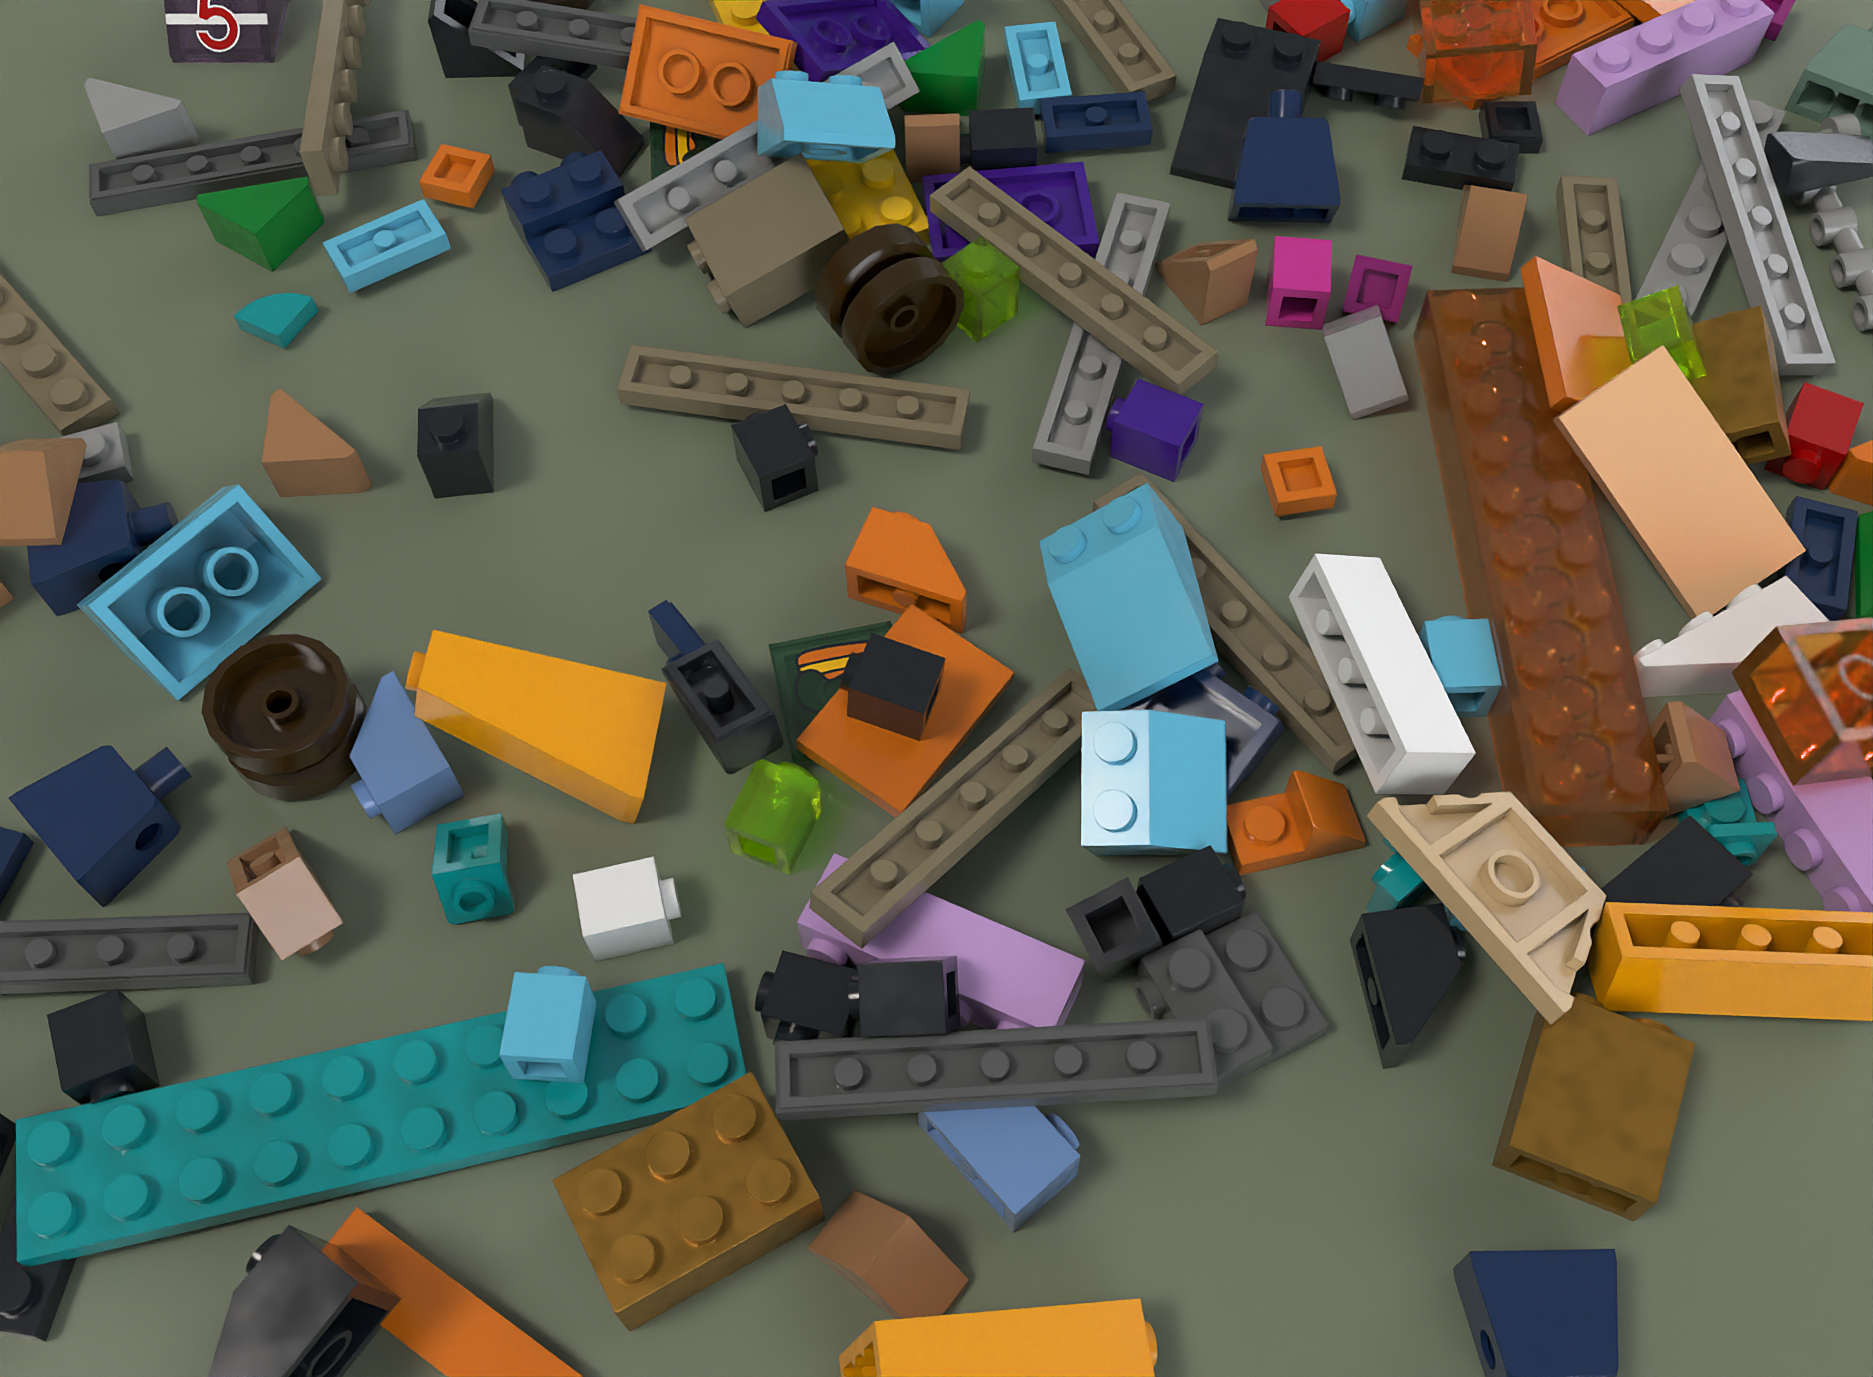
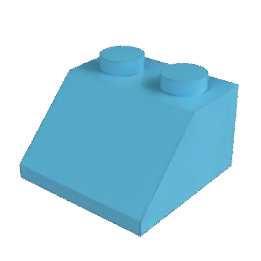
[757,71,895,163]
[1081,710,1228,856]

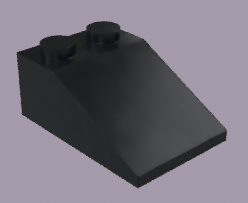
[1170,18,1321,189]
[208,1225,401,1377]

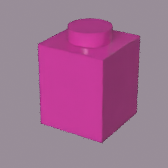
[1265,236,1332,330]

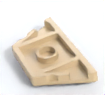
[1367,792,1606,1025]

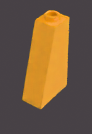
[405,630,667,824]
[839,1298,1157,1377]

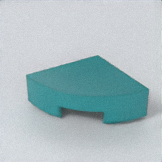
[234,293,319,349]

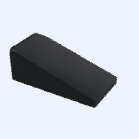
[1764,131,1873,196]
[661,639,784,774]

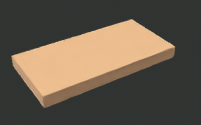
[1553,345,1806,620]

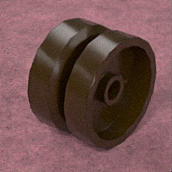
[815,223,964,375]
[201,633,368,801]

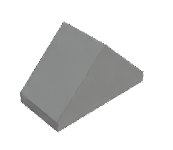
[83,78,200,160]
[1323,305,1409,420]

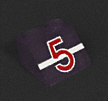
[164,0,290,63]

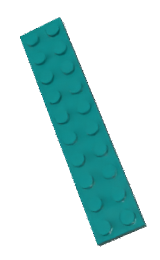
[16,963,746,1268]

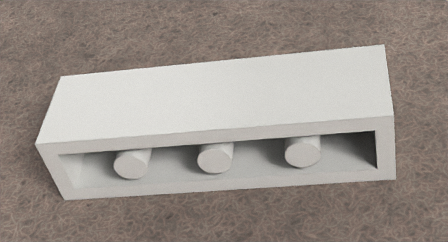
[1289,554,1476,795]

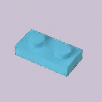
[1004,21,1072,114]
[322,199,451,293]

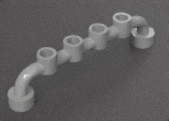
[1790,113,1873,331]

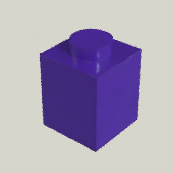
[1106,379,1203,482]

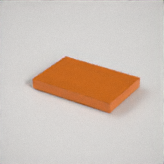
[618,4,798,139]
[1520,256,1636,413]
[796,604,1014,818]

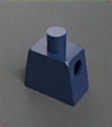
[1227,89,1340,223]
[27,479,179,616]
[8,745,192,907]
[1453,1249,1618,1377]

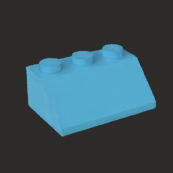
[77,484,322,701]

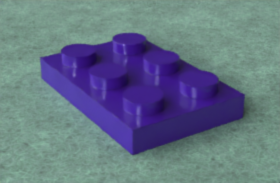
[756,0,931,82]
[922,162,1099,272]

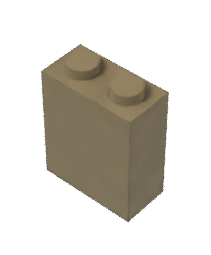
[685,153,850,328]

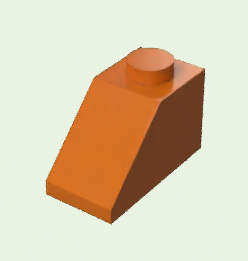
[845,507,966,634]

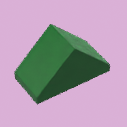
[898,19,986,116]
[197,177,324,272]

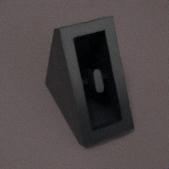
[428,0,525,78]

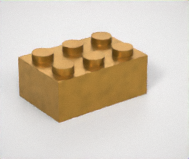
[552,1071,826,1332]

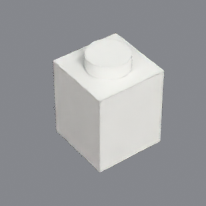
[573,856,682,962]

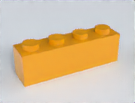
[1586,902,1873,1021]

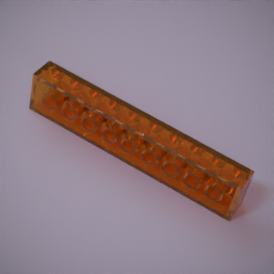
[1413,287,1670,847]

